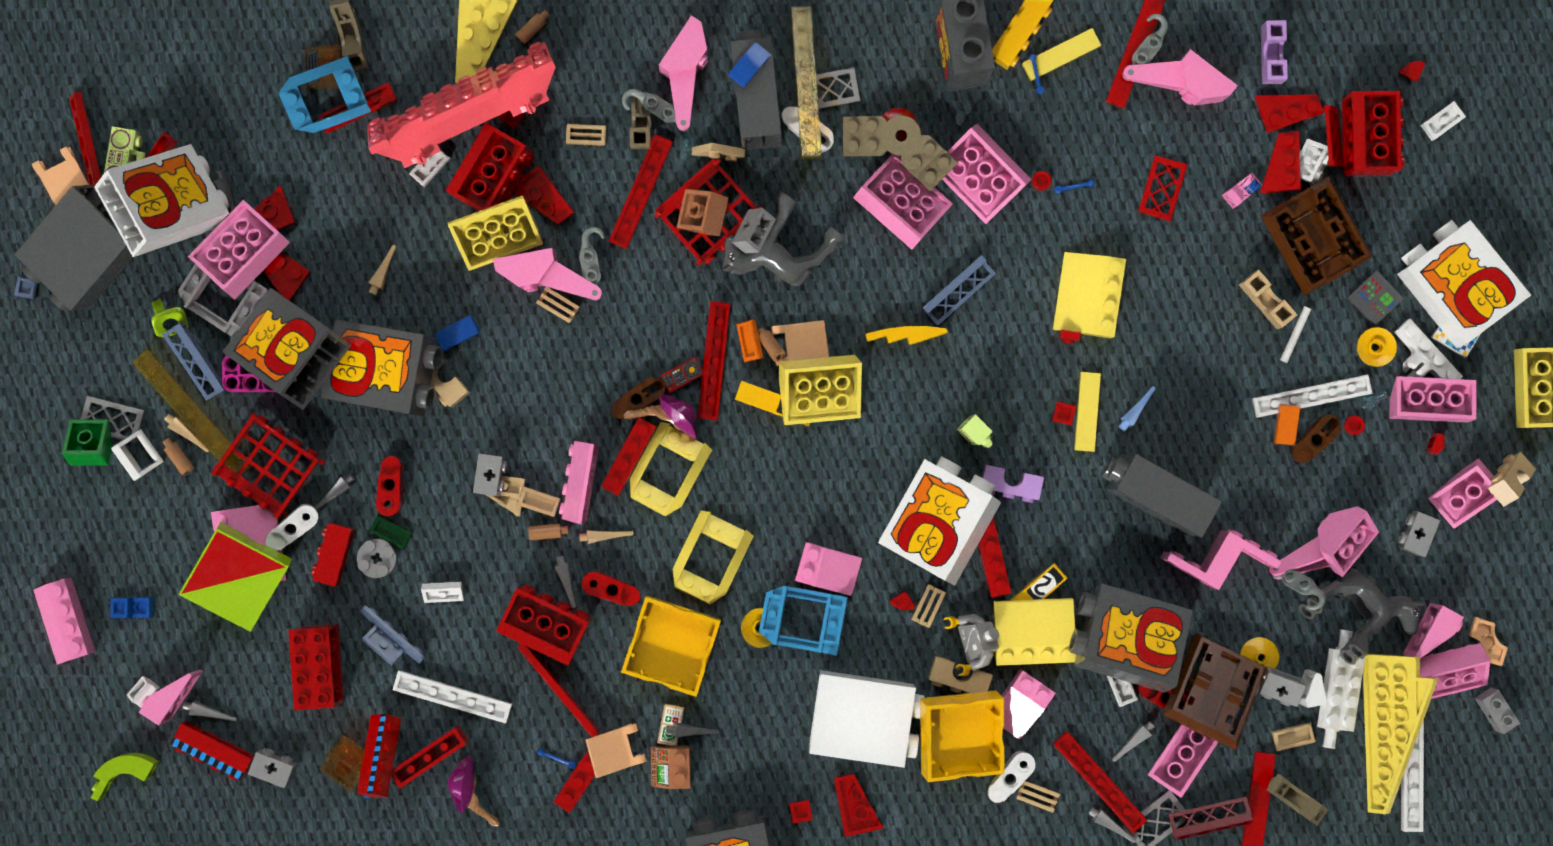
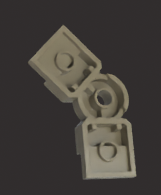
[843,116,958,191]

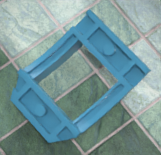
[279,56,371,133]
[759,586,848,656]

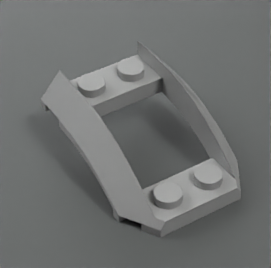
[178,264,268,336]

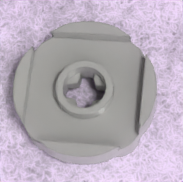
[357,539,397,578]

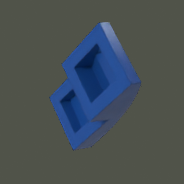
[728,42,771,88]
[434,315,480,352]
[110,597,154,618]

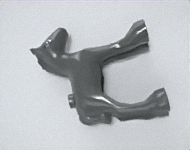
[722,190,845,287]
[1298,568,1426,665]

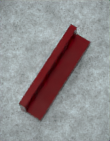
[1168,797,1253,841]

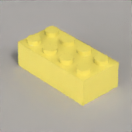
[1514,348,1553,428]

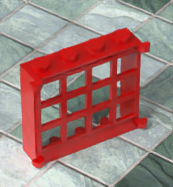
[654,158,764,266]
[211,413,325,519]

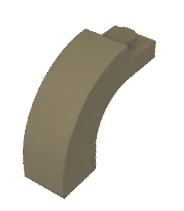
[329,0,368,71]
[630,96,652,149]
[1267,774,1328,826]

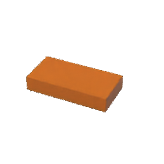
[736,320,764,362]
[1274,404,1300,445]

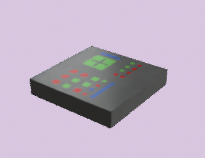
[1347,270,1404,326]

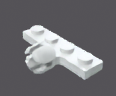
[1394,318,1463,379]

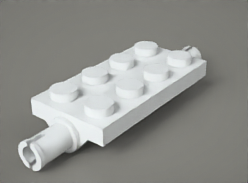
[1317,629,1365,749]

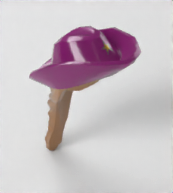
[623,395,697,439]
[448,756,500,827]

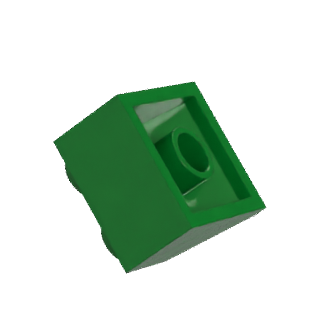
[61,420,112,465]

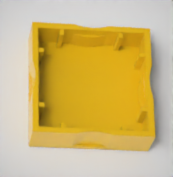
[621,596,721,697]
[920,691,1004,782]

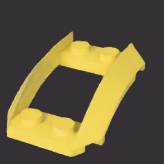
[630,422,712,516]
[672,511,754,605]

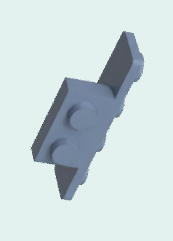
[360,605,424,666]

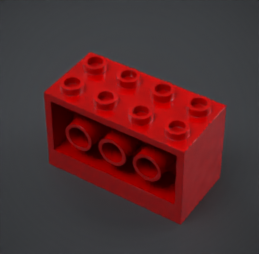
[1342,91,1404,176]
[445,123,534,211]
[496,584,592,665]
[288,623,344,711]

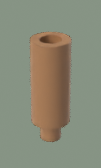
[515,10,550,45]
[758,328,786,362]
[163,438,194,476]
[528,524,569,541]

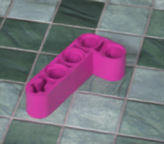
[222,356,276,392]

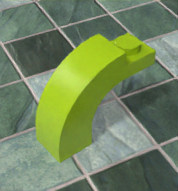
[91,753,159,801]

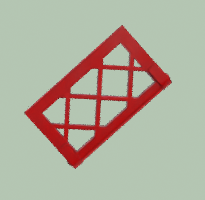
[1323,105,1343,168]
[1138,155,1188,221]

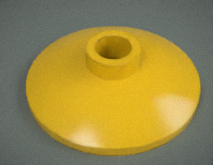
[1357,327,1397,367]
[741,608,772,648]
[1240,637,1279,675]

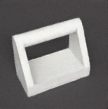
[111,429,164,481]
[1299,669,1327,708]

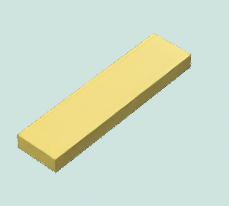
[1022,28,1101,81]
[1074,372,1101,452]

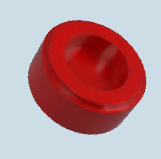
[1031,171,1052,191]
[1344,415,1365,435]

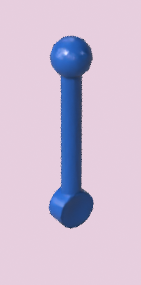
[1029,53,1044,94]
[1054,179,1095,194]
[537,748,576,769]

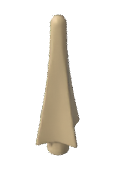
[368,245,396,295]
[164,414,210,452]
[579,530,634,544]

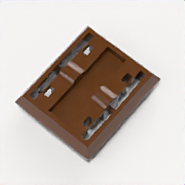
[1260,176,1373,296]
[1162,633,1268,750]

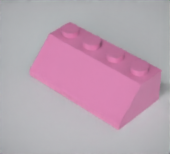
[1389,376,1476,423]
[34,577,95,664]
[1420,643,1490,699]
[1147,724,1218,798]

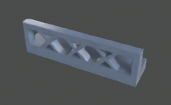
[922,255,996,326]
[162,322,225,401]

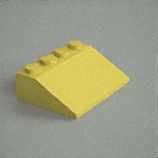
[447,196,543,271]
[1053,252,1126,339]
[779,355,862,425]
[994,598,1076,666]

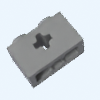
[732,208,776,254]
[473,454,507,496]
[1398,511,1440,557]
[1259,666,1306,707]
[1475,688,1520,734]
[248,748,298,788]

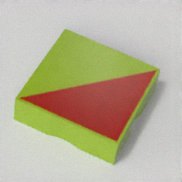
[178,521,292,632]

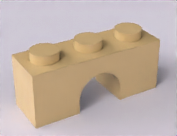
[1238,270,1297,329]
[430,359,471,408]
[1488,451,1536,507]
[928,656,993,693]

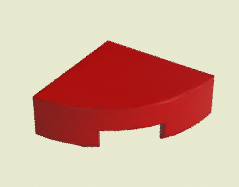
[1398,61,1425,82]
[889,590,916,610]

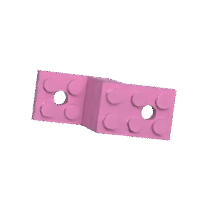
[1160,529,1281,590]

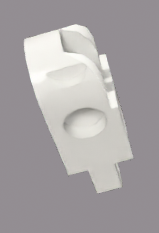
[782,107,834,152]
[266,504,318,550]
[988,751,1035,803]

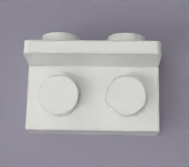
[1301,139,1329,186]

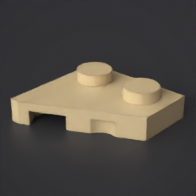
[692,143,745,161]
[486,474,526,516]

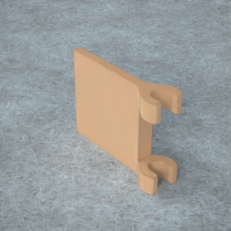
[32,146,89,206]
[771,320,829,366]
[585,723,647,778]

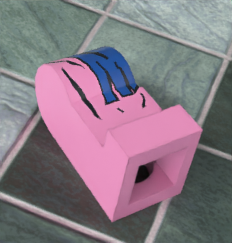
[1222,173,1262,209]

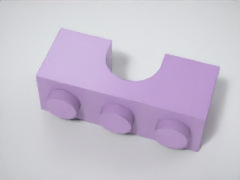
[1261,20,1288,84]
[981,465,1044,503]

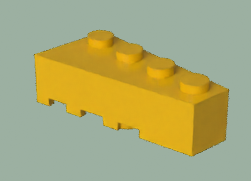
[992,0,1053,70]

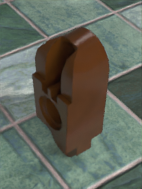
[611,377,666,420]
[1291,414,1342,463]

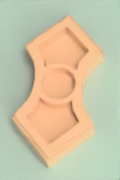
[1469,617,1508,666]

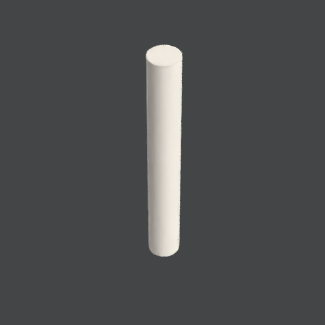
[1280,306,1311,363]

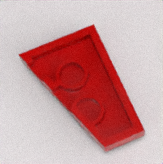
[1254,94,1324,133]
[1260,131,1302,194]
[513,166,575,225]
[254,186,296,230]
[263,251,311,302]
[833,773,883,837]

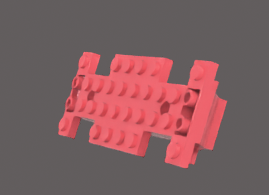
[367,42,556,168]

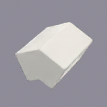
[127,676,160,708]

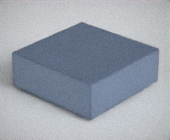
[14,276,39,299]

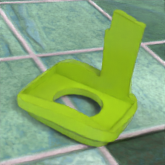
[151,299,189,337]

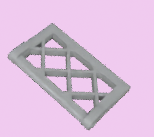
[796,67,860,112]
[80,396,145,444]
[1123,790,1191,846]

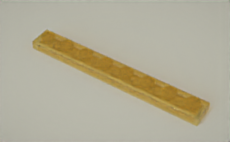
[790,7,822,158]
[132,349,252,476]

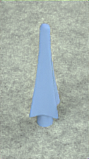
[1119,386,1155,431]

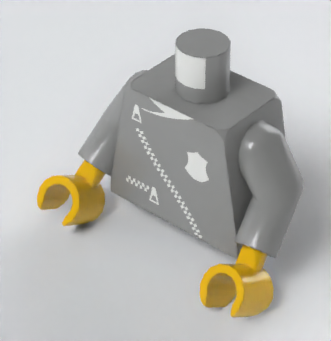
[943,614,999,676]

